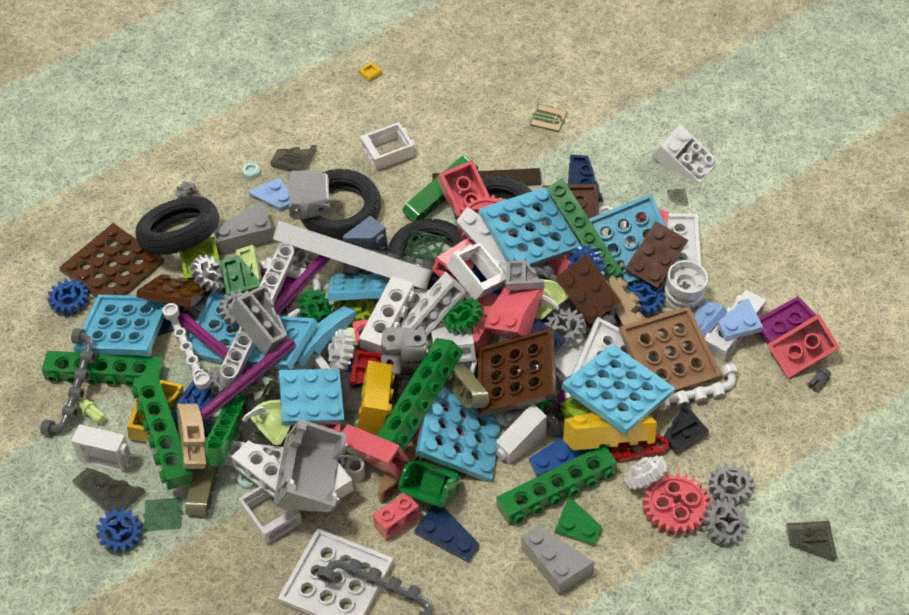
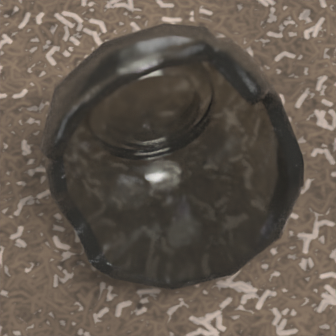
[544,408,565,438]

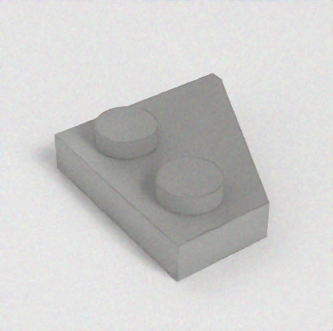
[506,260,544,291]

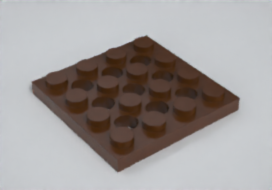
[59,223,165,298]
[478,328,556,418]

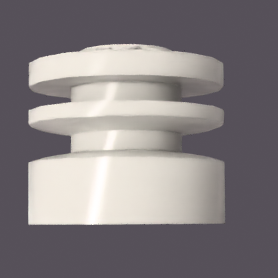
[663,260,708,310]

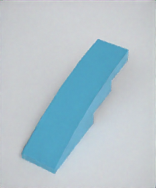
[295,306,358,366]

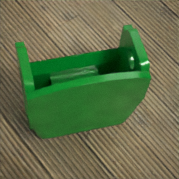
[398,460,461,507]

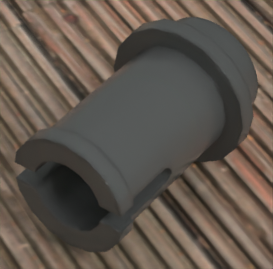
[807,367,831,392]

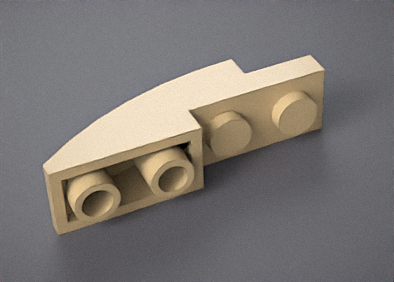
[609,276,658,344]
[177,404,206,469]

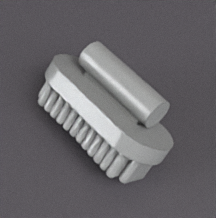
[494,406,526,426]

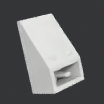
[652,125,718,184]

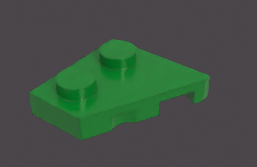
[220,255,261,296]
[555,497,602,547]

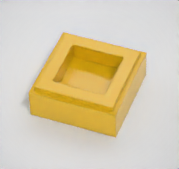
[358,62,382,82]

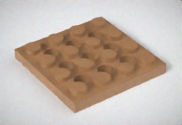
[618,306,722,392]

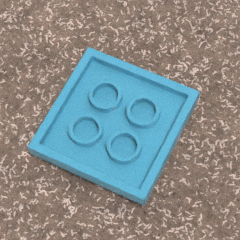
[328,272,388,301]
[246,316,318,370]
[279,369,344,425]

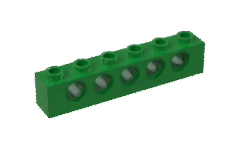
[547,178,624,284]
[377,338,464,452]
[41,351,165,387]
[131,373,192,490]
[496,445,617,526]

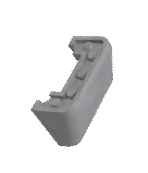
[273,419,347,512]

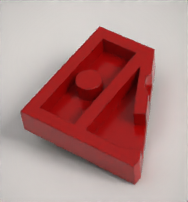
[349,349,394,386]

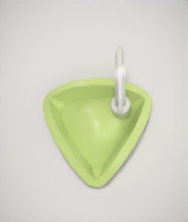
[536,280,570,319]
[242,400,291,445]

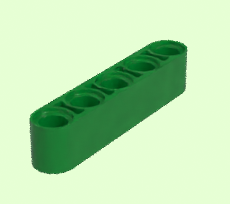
[402,155,479,222]
[205,394,246,467]

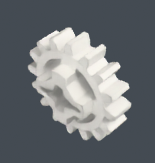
[328,329,355,373]
[623,456,668,490]

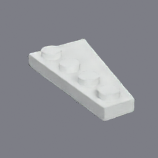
[456,207,527,265]

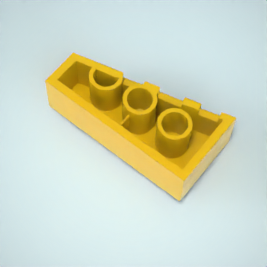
[563,408,657,450]

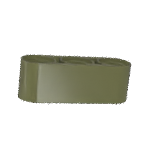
[446,365,489,408]
[185,463,218,516]

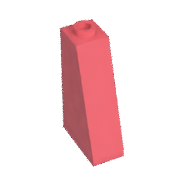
[341,424,411,480]

